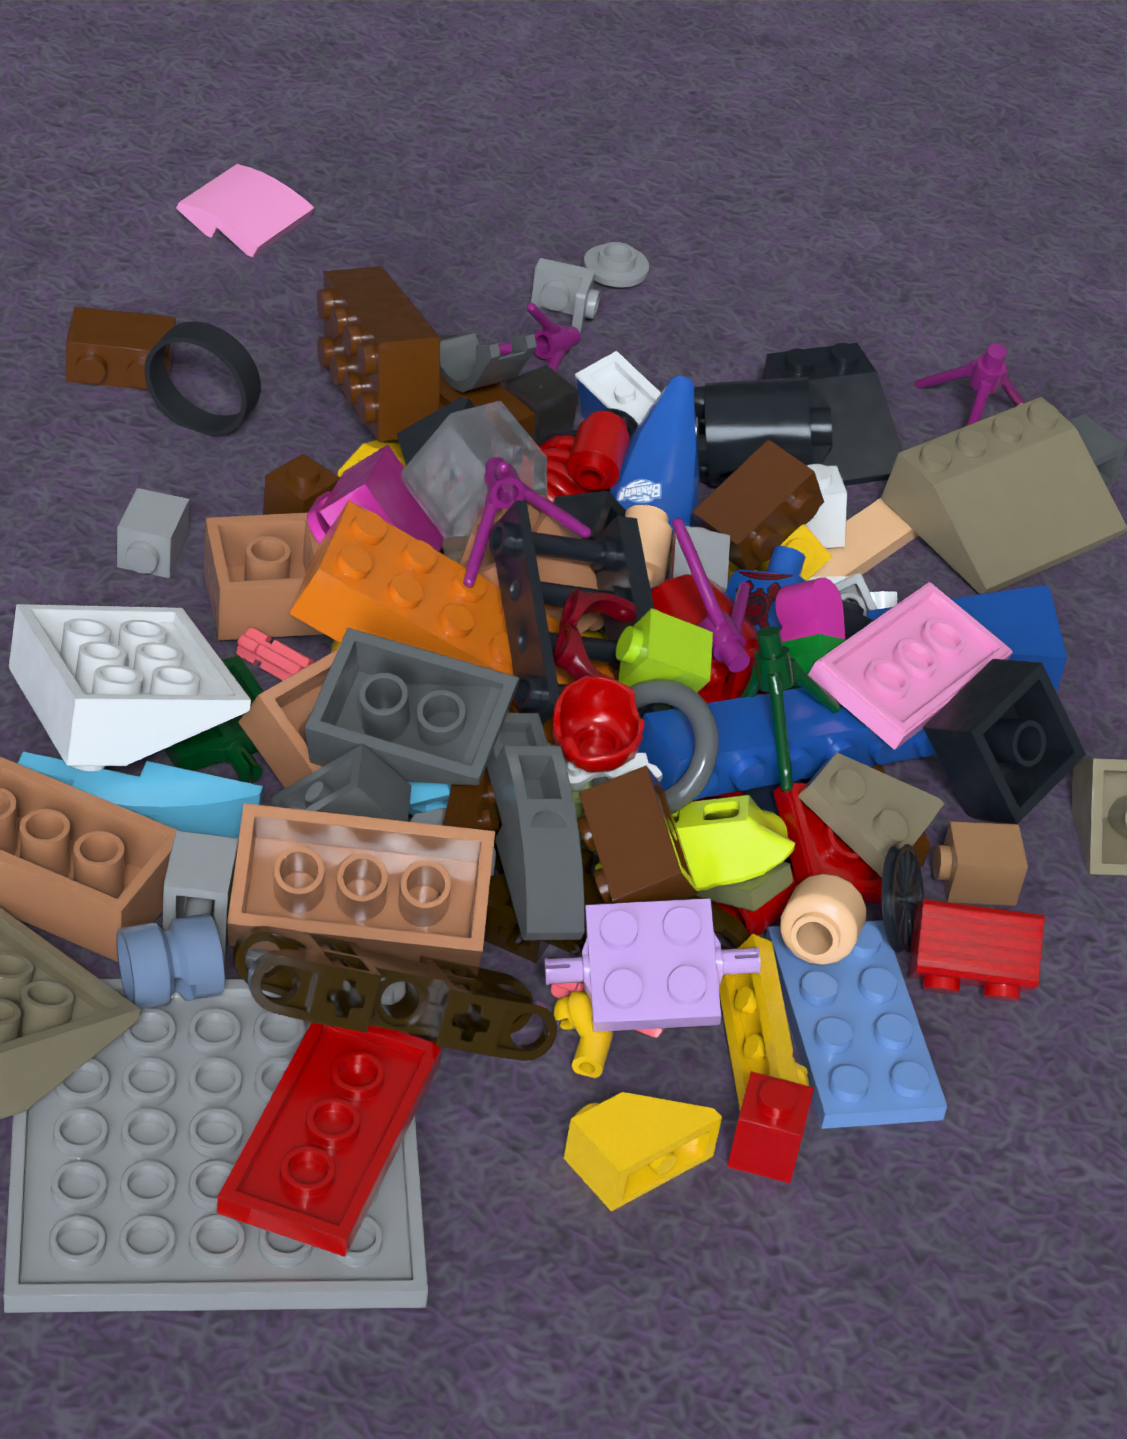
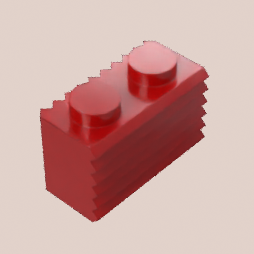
[908,899,1045,1002]

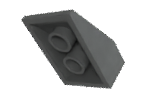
[305,628,519,785]

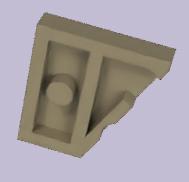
[798,752,945,877]

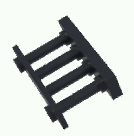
[489,500,673,725]

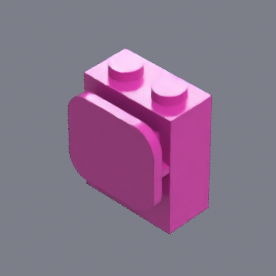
[307,444,448,552]

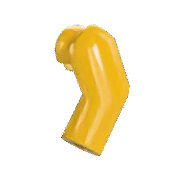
[553,991,613,1078]

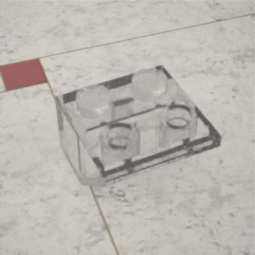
[401,401,547,539]

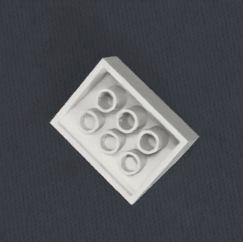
[9,604,251,771]

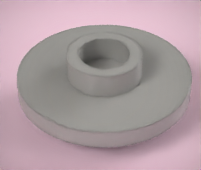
[583,242,649,287]

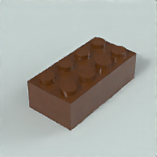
[317,266,440,442]

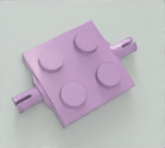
[544,898,760,1032]

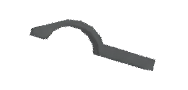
[436,332,537,392]

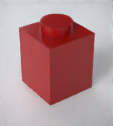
[727,1071,814,1183]

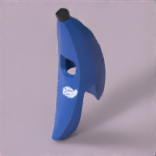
[599,376,699,639]

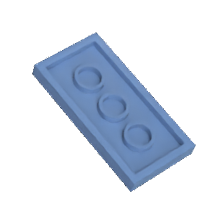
[765,920,947,1129]

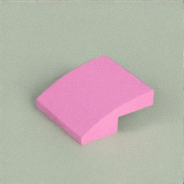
[176,164,315,257]

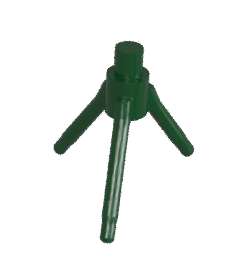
[740,626,841,792]

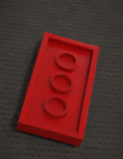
[217,1022,442,1257]

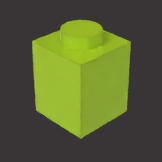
[616,608,713,706]

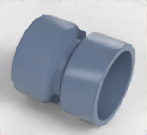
[116,913,225,1009]

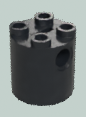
[694,377,833,486]

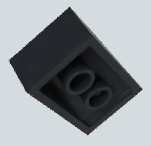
[762,343,902,486]

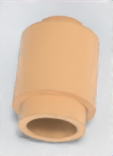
[625,505,672,589]

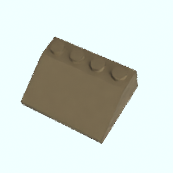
[881,397,1127,594]
[0,908,141,1119]

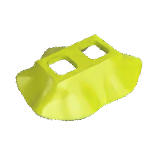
[594,795,795,891]

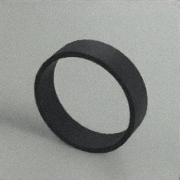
[144,321,261,436]

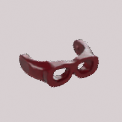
[553,588,637,681]

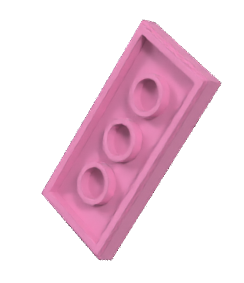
[808,582,1013,750]

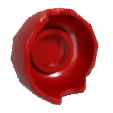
[552,676,645,773]

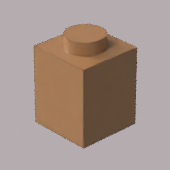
[933,821,1028,905]

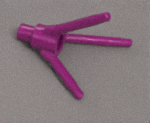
[499,303,580,408]
[914,343,1025,426]
[463,457,591,587]
[672,518,750,672]

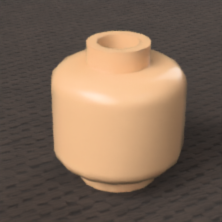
[780,874,866,965]

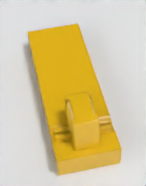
[719,934,809,1110]

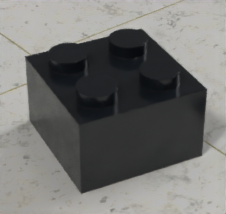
[923,659,1086,825]

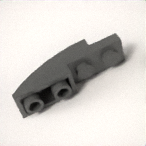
[487,713,585,940]

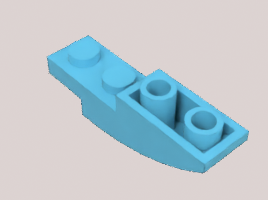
[17,751,263,838]

